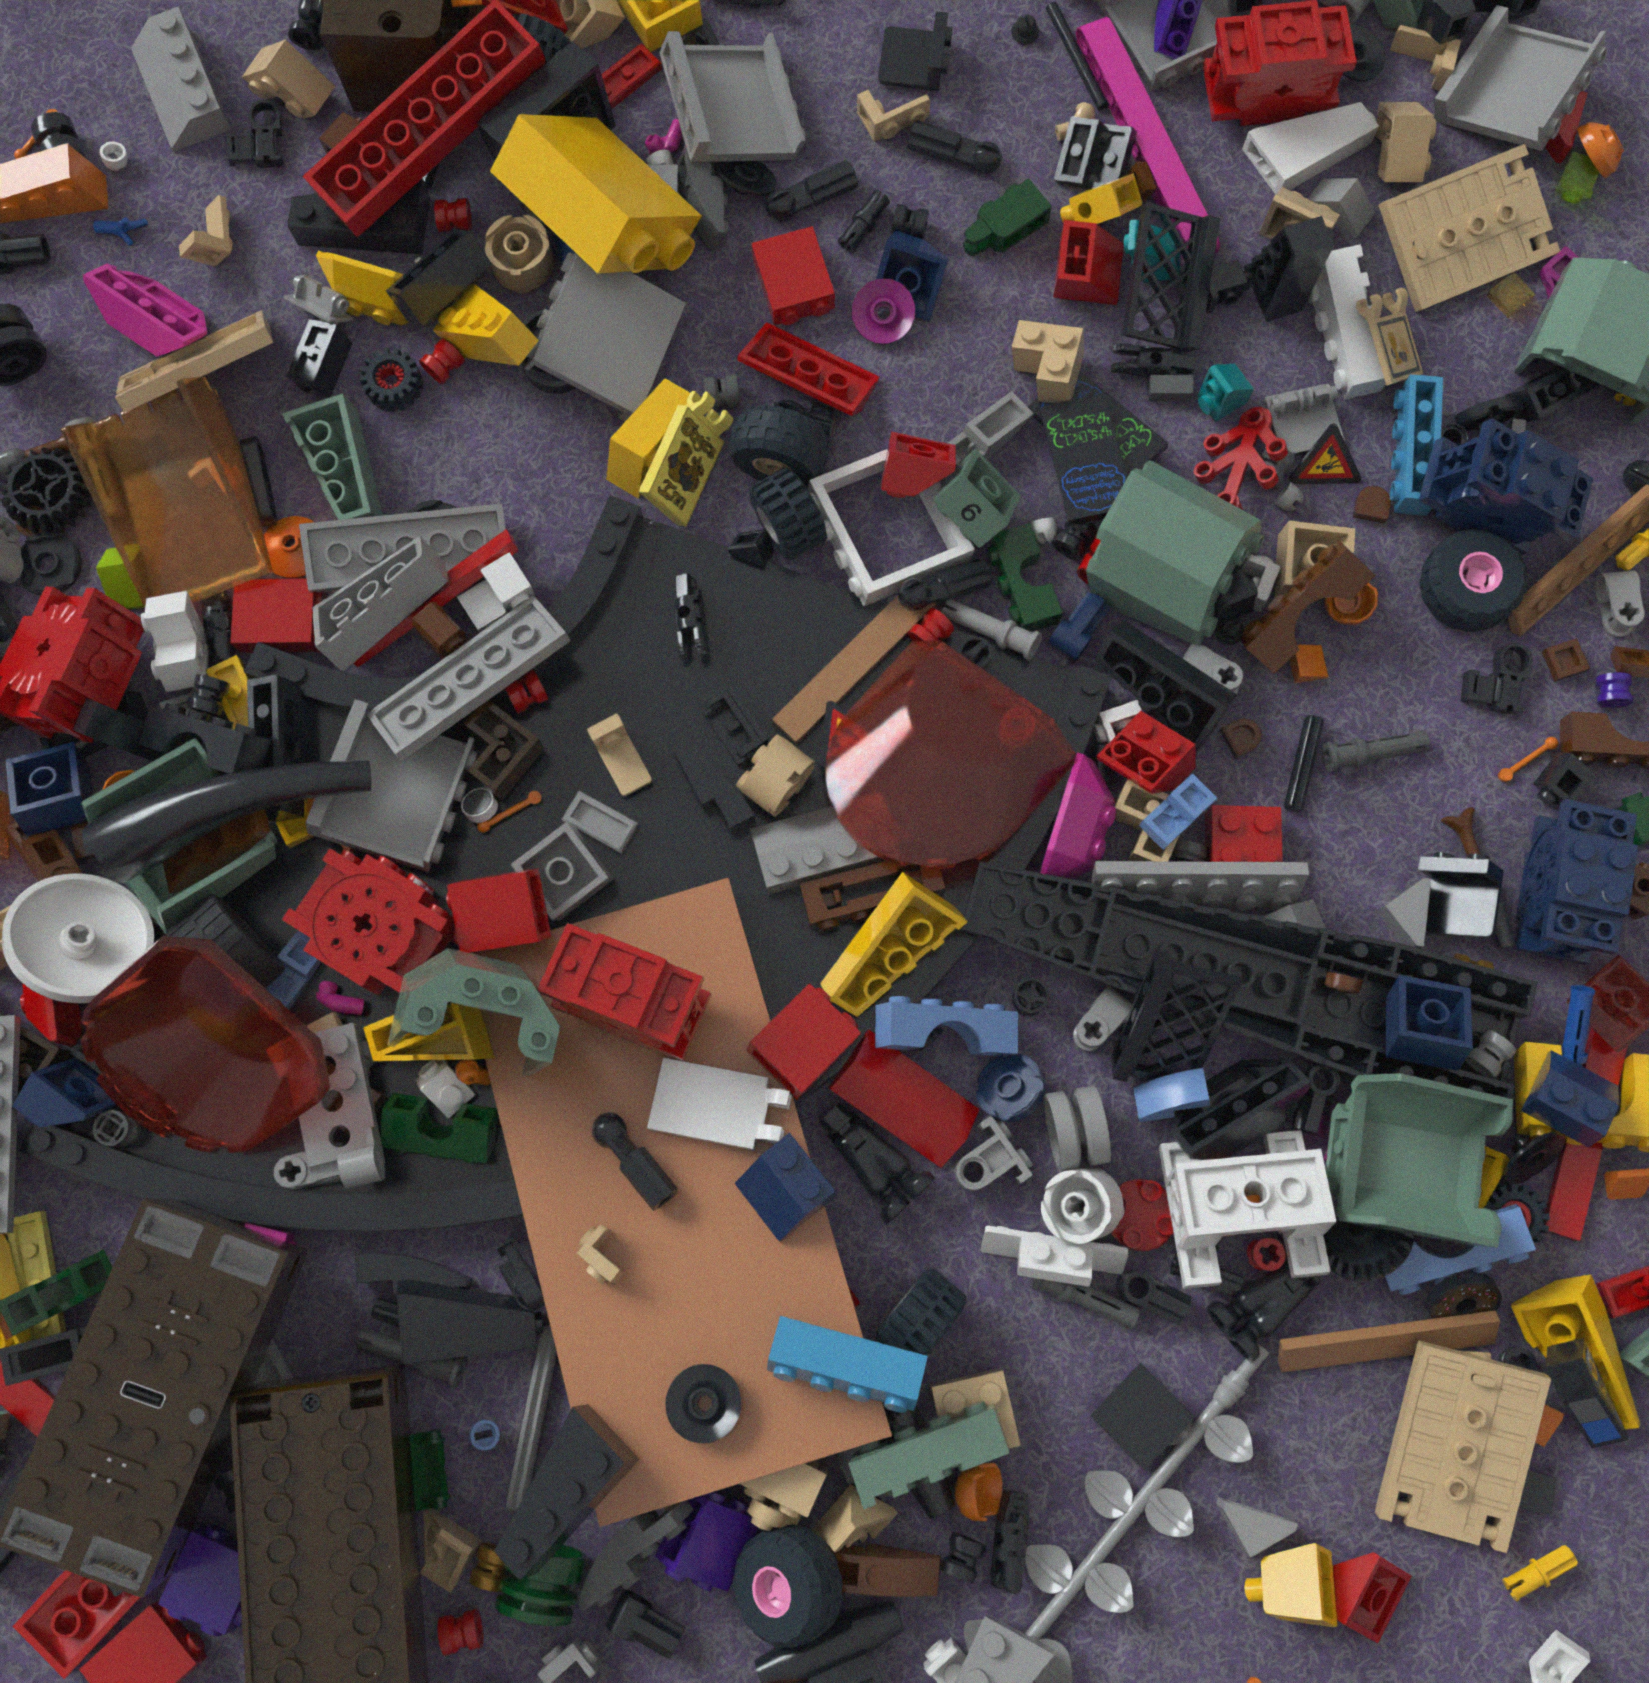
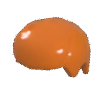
[1324,582,1378,625]
[954,1463,1003,1521]

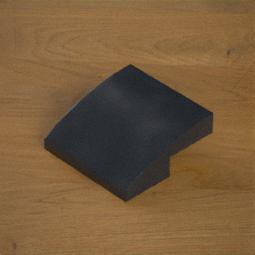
[1054,116,1137,190]

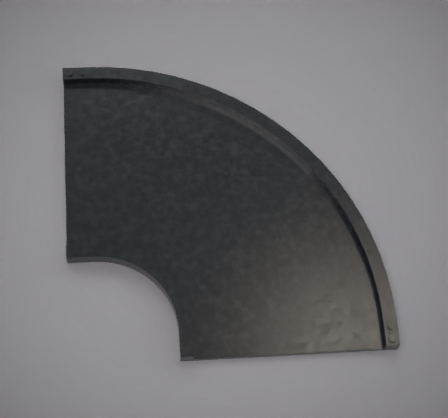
[19,495,1112,1231]

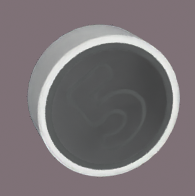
[461,788,498,823]

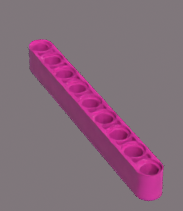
[1076,17,1220,262]

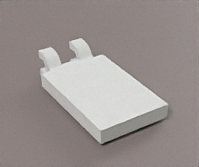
[647,1058,792,1151]

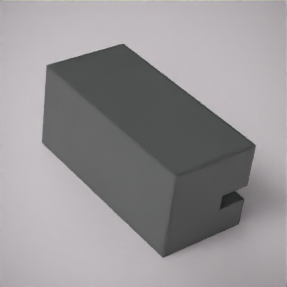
[1148,375,1193,401]

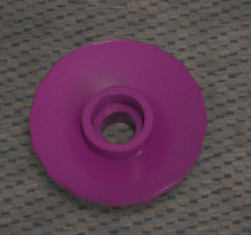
[852,279,915,344]

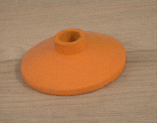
[261,516,314,578]

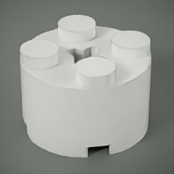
[1041,1167,1124,1244]

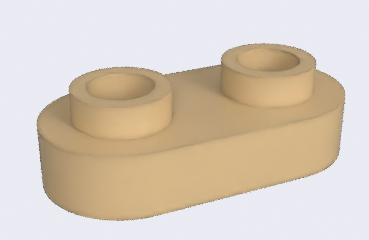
[747,1497,802,1532]

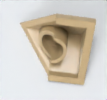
[811,1484,898,1553]
[420,1508,483,1593]

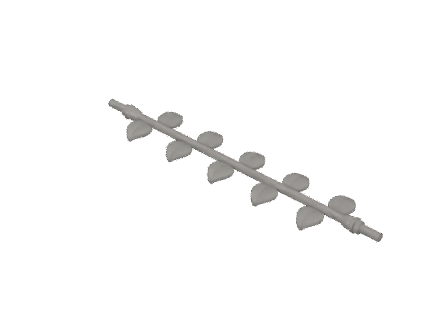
[964,1344,1269,1683]

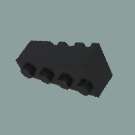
[287,178,430,255]
[1244,216,1335,322]
[1095,620,1237,755]
[494,1404,639,1580]

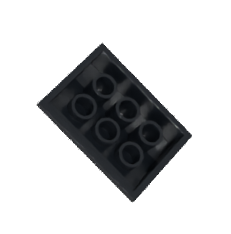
[476,41,616,202]

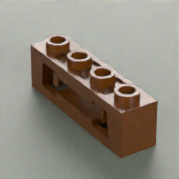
[800,849,945,932]

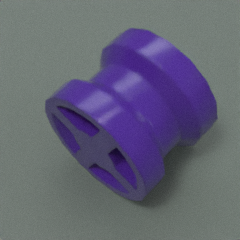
[1596,672,1633,708]

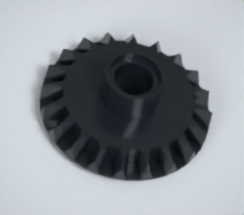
[1323,1216,1414,1281]

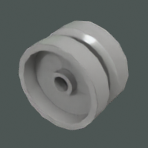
[1043,1085,1111,1172]

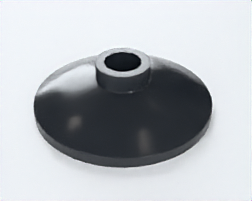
[1342,24,1386,82]
[716,161,777,196]
[1503,1132,1565,1184]
[665,1364,742,1443]

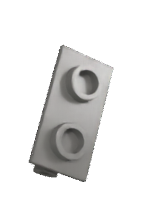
[284,275,353,325]

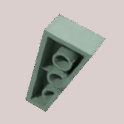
[848,1401,1010,1510]

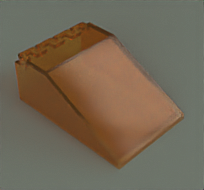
[60,376,273,607]

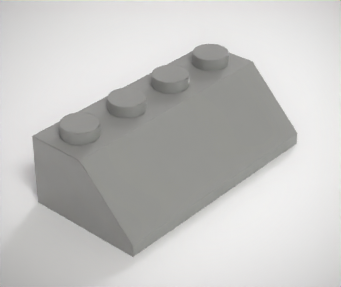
[131,7,232,152]
[750,793,901,895]

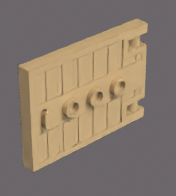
[1378,144,1560,312]
[115,310,273,413]
[1375,1340,1551,1553]

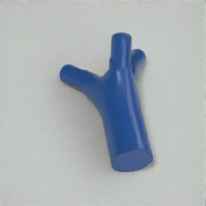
[93,217,148,246]

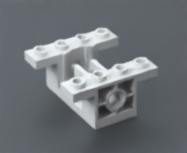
[1159,1130,1336,1289]

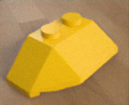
[316,251,408,326]

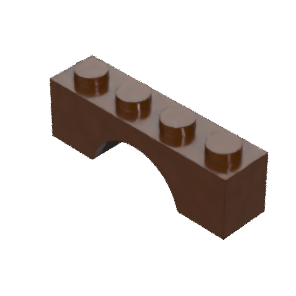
[1240,540,1376,674]
[1560,711,1649,769]

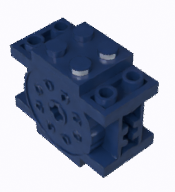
[1419,419,1593,555]
[1515,799,1638,965]

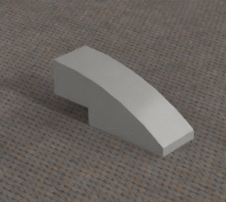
[948,391,1034,465]

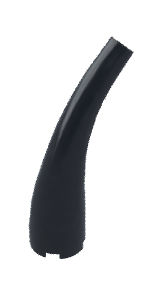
[82,760,372,883]

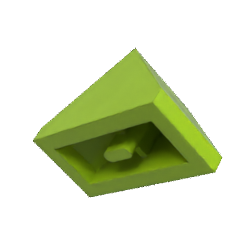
[96,544,146,610]

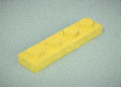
[7,1211,66,1340]

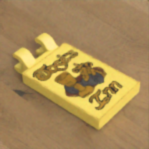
[639,391,733,527]

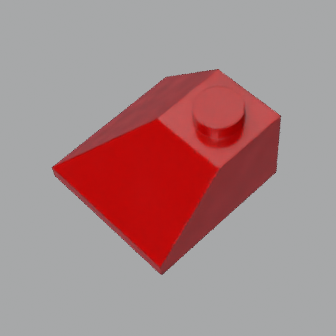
[881,431,956,498]
[20,983,83,1047]
[1333,1552,1412,1643]

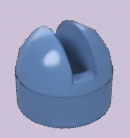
[469,1420,500,1451]

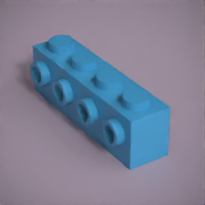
[1390,374,1443,516]
[767,1316,928,1413]

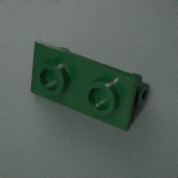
[408,1429,451,1512]

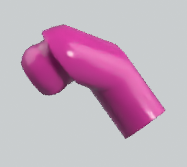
[645,119,683,155]
[316,981,364,1016]

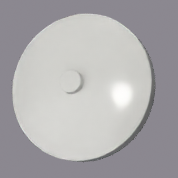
[2,874,154,1003]

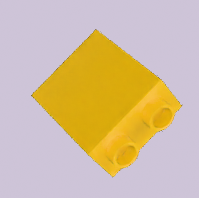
[490,114,702,274]

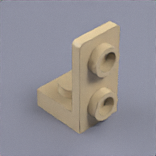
[1390,25,1461,91]
[857,90,930,142]
[179,195,232,266]
[587,714,652,797]

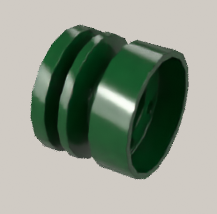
[494,1544,586,1626]

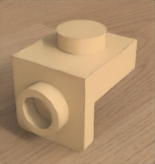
[577,1224,625,1285]

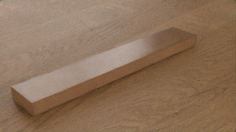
[1508,484,1649,636]
[772,595,937,745]
[1278,1311,1500,1373]

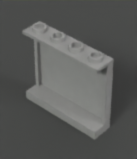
[1098,0,1230,91]
[1435,5,1608,151]
[659,31,806,162]
[524,252,686,421]
[306,699,478,873]

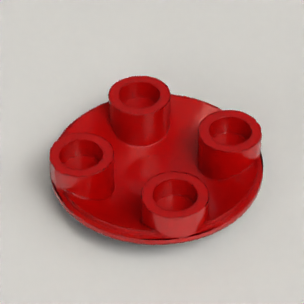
[1111,1179,1173,1251]

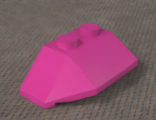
[83,264,207,357]
[1040,753,1116,880]

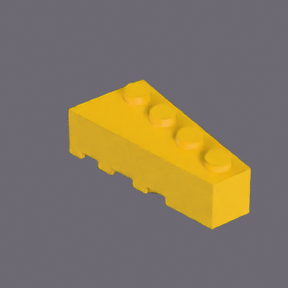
[820,872,968,1017]

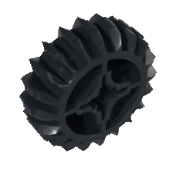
[0,447,94,534]

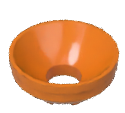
[1577,122,1624,179]

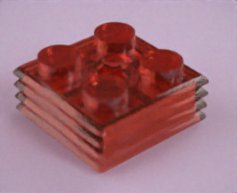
[1567,955,1649,1052]

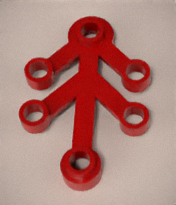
[1193,407,1288,509]

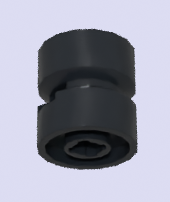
[31,112,85,157]

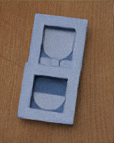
[1139,774,1217,850]
[260,930,321,1012]
[1133,1068,1210,1122]

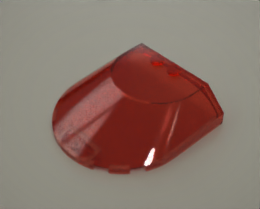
[825,641,1076,870]
[80,936,330,1153]

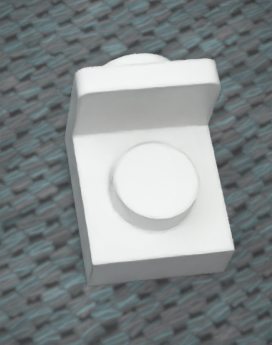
[1242,555,1281,612]
[1093,700,1142,745]
[923,1638,966,1683]

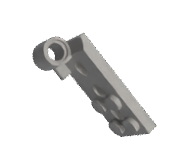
[284,1023,386,1189]

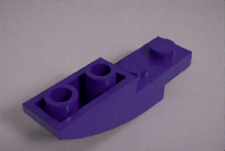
[1154,0,1203,60]

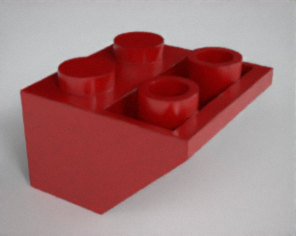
[1053,220,1124,305]
[1097,711,1196,794]

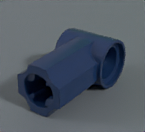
[1048,592,1111,662]

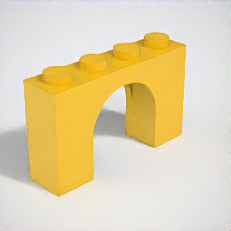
[1514,1042,1649,1152]

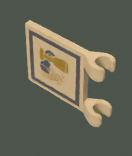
[1356,288,1423,386]

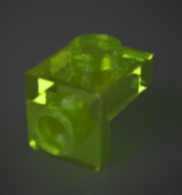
[1555,152,1599,204]

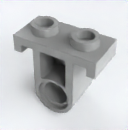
[954,1116,1033,1191]

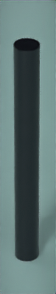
[1046,2,1109,111]

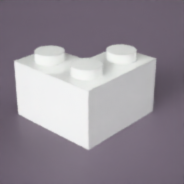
[457,552,537,633]
[141,590,209,692]

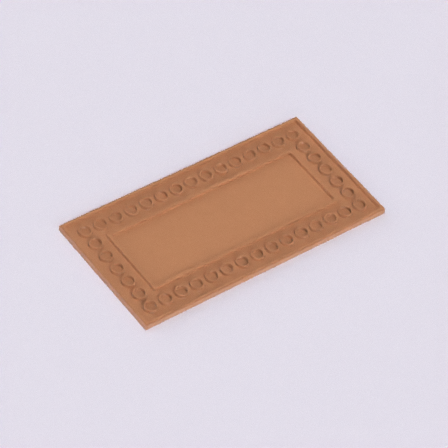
[473,878,892,1527]

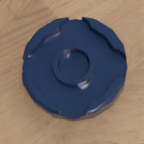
[976,1054,1046,1123]

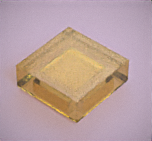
[1487,272,1536,318]

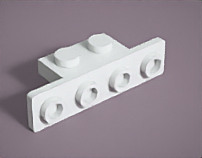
[981,1226,1128,1287]

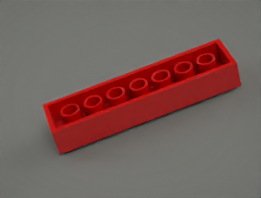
[302,0,547,238]

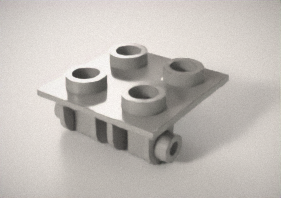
[1264,383,1345,455]

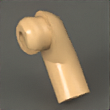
[1055,102,1095,141]

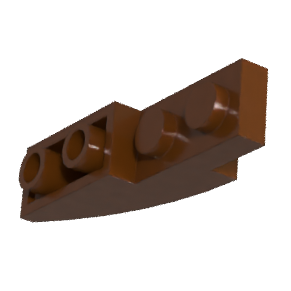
[6,822,82,882]
[828,1543,941,1597]

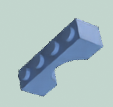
[875,996,1018,1057]
[1385,1204,1536,1295]

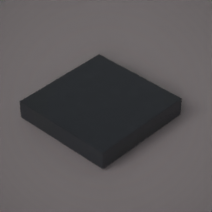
[1090,1362,1195,1470]

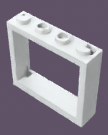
[808,449,975,606]

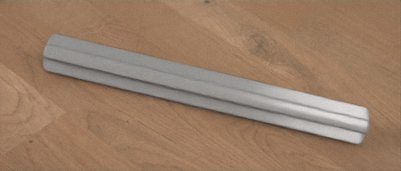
[506,1325,557,1511]

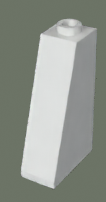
[1242,102,1379,194]

